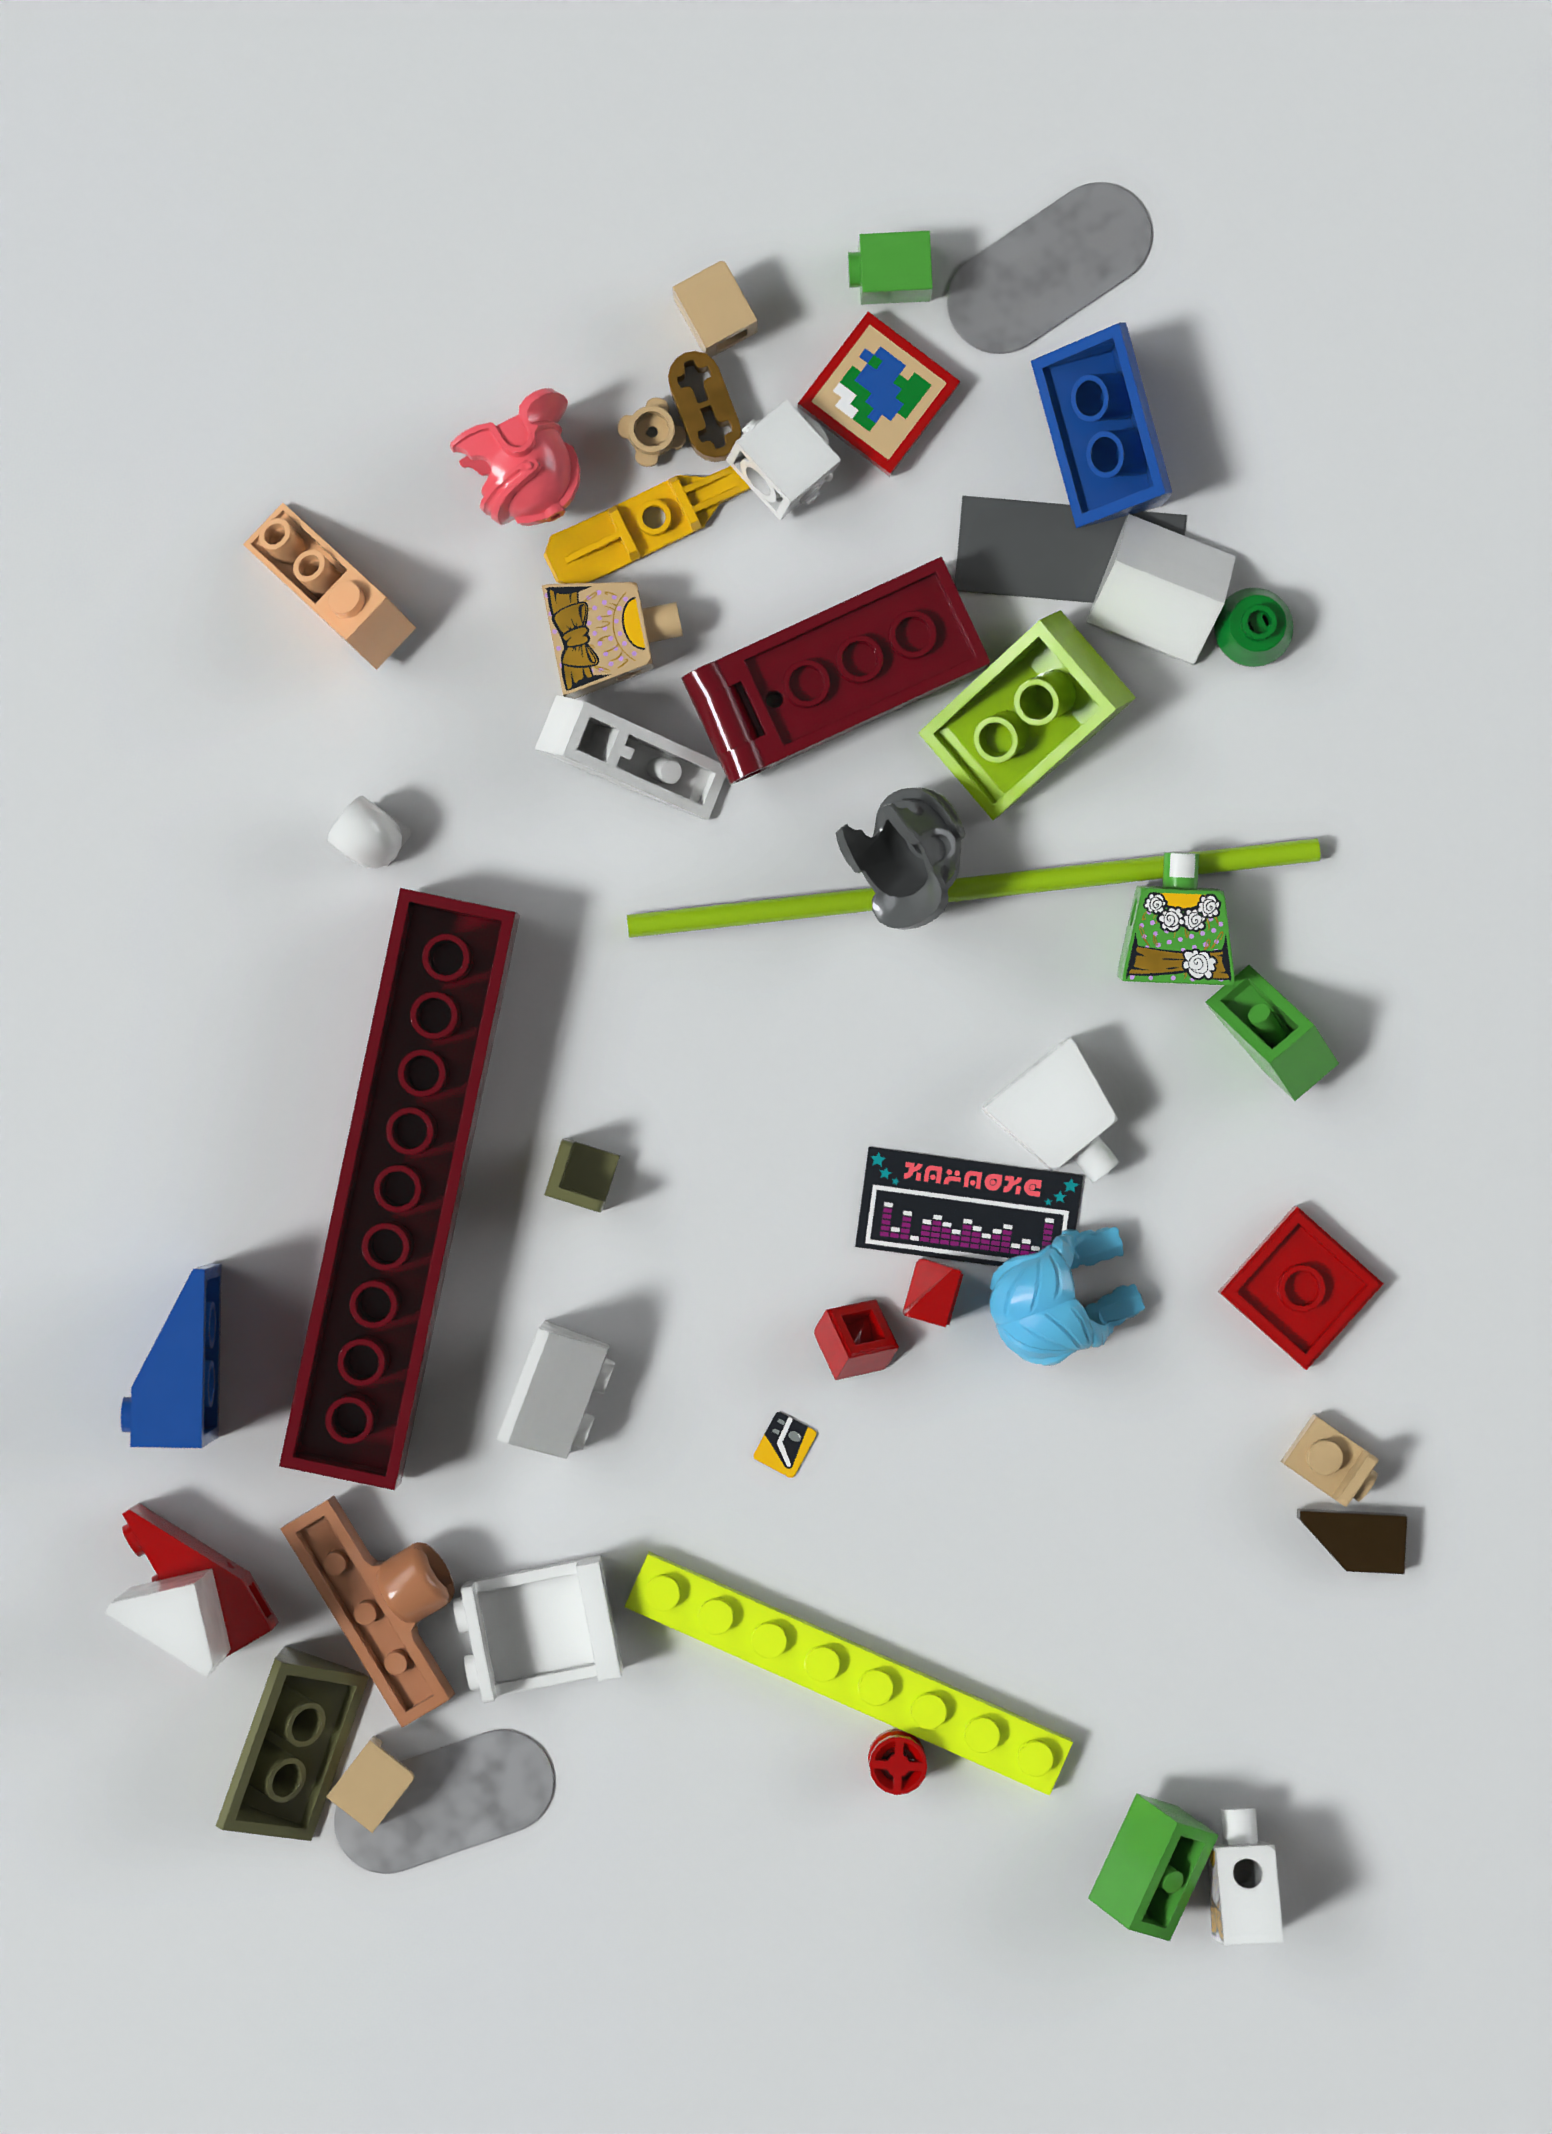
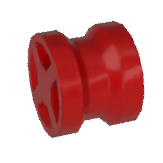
[868,1729,928,1795]

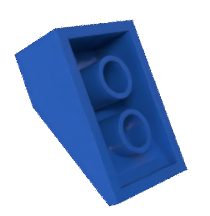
[121,1263,222,1448]

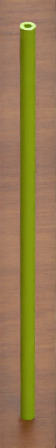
[627,838,1321,938]

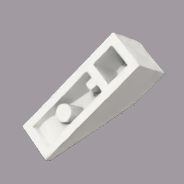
[535,695,726,820]

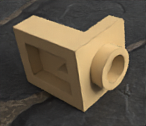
[1280,1414,1379,1507]

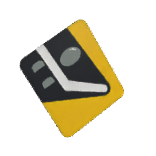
[753,1412,816,1478]

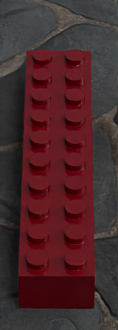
[279,888,520,1490]

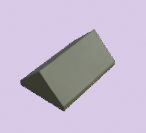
[216,1646,369,1841]

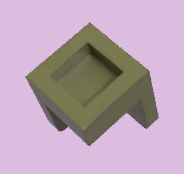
[544,1138,620,1213]

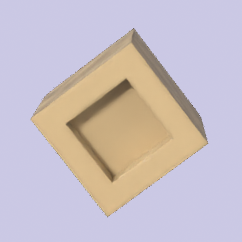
[672,261,758,357]
[326,1736,414,1833]

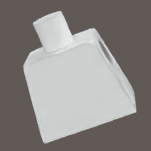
[981,1037,1120,1183]

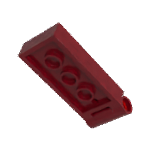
[681,556,991,784]

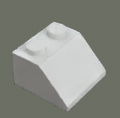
[496,1321,616,1459]

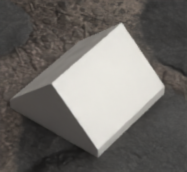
[1086,514,1236,665]
[105,1568,231,1677]

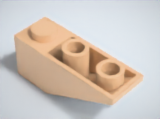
[243,503,416,670]

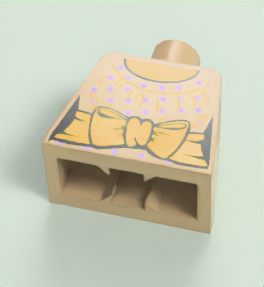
[542,582,683,699]

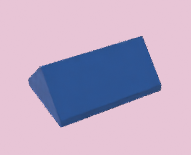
[1031,322,1173,528]

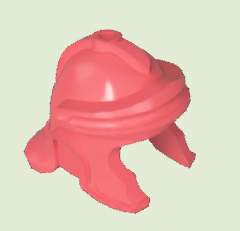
[450,388,580,526]

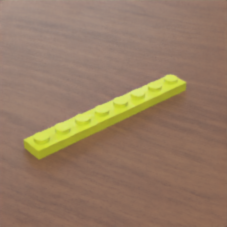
[624,1551,1073,1796]

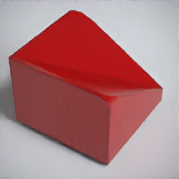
[902,1258,963,1327]
[814,1299,899,1380]

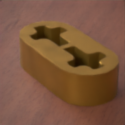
[668,351,741,462]

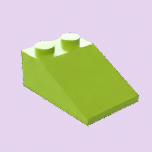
[918,610,1136,820]

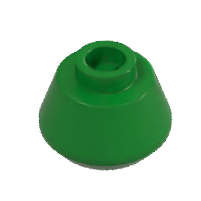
[1214,588,1293,667]

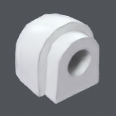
[327,796,402,869]

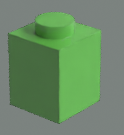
[848,231,933,305]

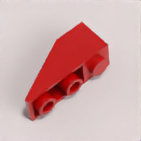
[122,1503,279,1657]

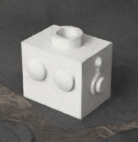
[726,399,841,520]

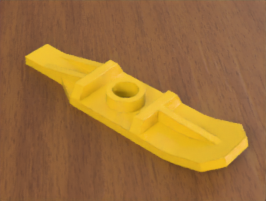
[543,466,751,584]

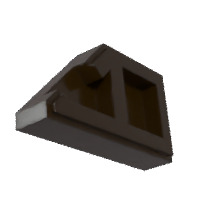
[1297,1508,1407,1574]

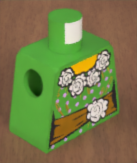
[1117,852,1235,986]

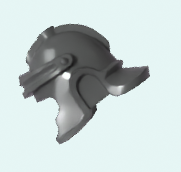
[836,788,965,930]

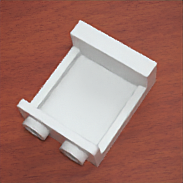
[453,1555,623,1703]

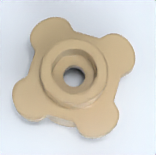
[618,398,686,467]

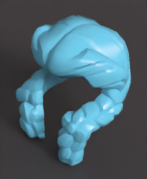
[990,1227,1145,1366]

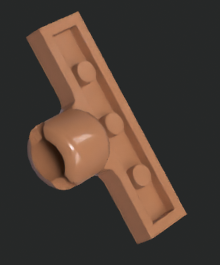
[280,1496,456,1727]

